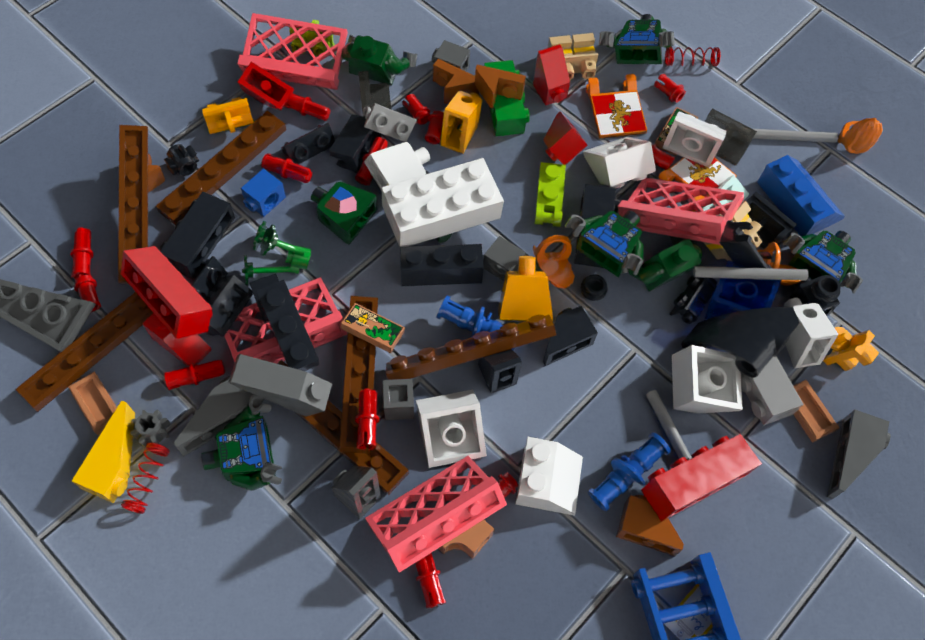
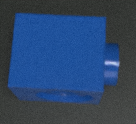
[241,168,286,217]

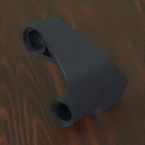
[681,307,800,378]

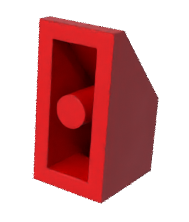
[533,44,570,106]
[238,61,294,111]
[543,111,588,166]
[142,313,212,367]

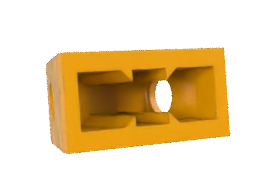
[440,91,482,154]
[498,256,553,321]

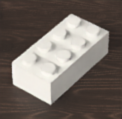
[382,158,504,247]

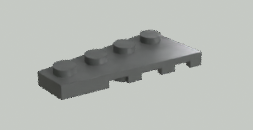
[0,279,96,352]

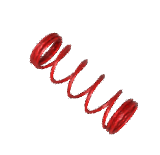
[665,47,721,66]
[121,442,170,514]

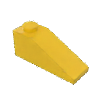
[72,401,135,503]

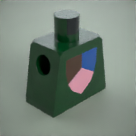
[311,182,378,245]

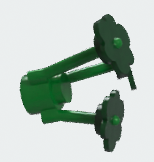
[242,221,311,286]

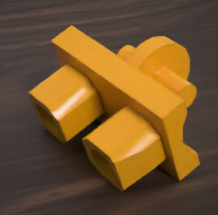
[202,97,253,134]
[823,327,879,371]

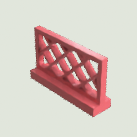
[237,13,348,90]
[618,178,744,245]
[225,277,348,364]
[365,456,507,573]

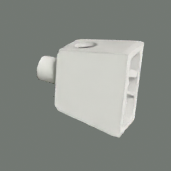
[364,142,430,191]
[784,298,838,369]

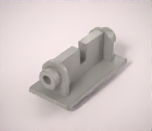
[362,103,417,142]

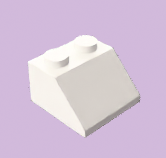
[663,111,726,168]
[583,137,656,188]
[672,345,743,413]
[416,389,487,468]
[515,437,583,516]

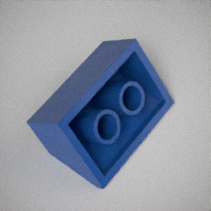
[757,155,845,236]

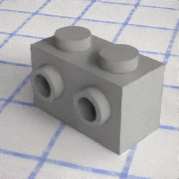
[740,356,804,426]

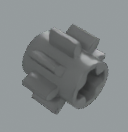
[130,410,171,448]

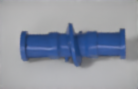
[436,295,515,351]
[587,432,671,512]

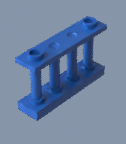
[631,552,741,640]

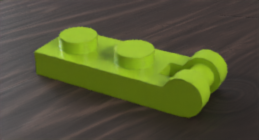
[534,162,566,227]

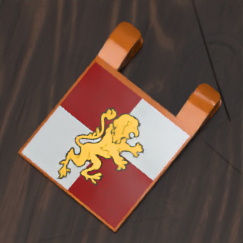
[586,74,648,138]
[659,157,737,212]

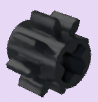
[164,144,199,176]

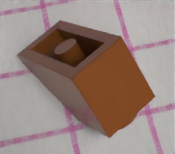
[616,494,684,556]

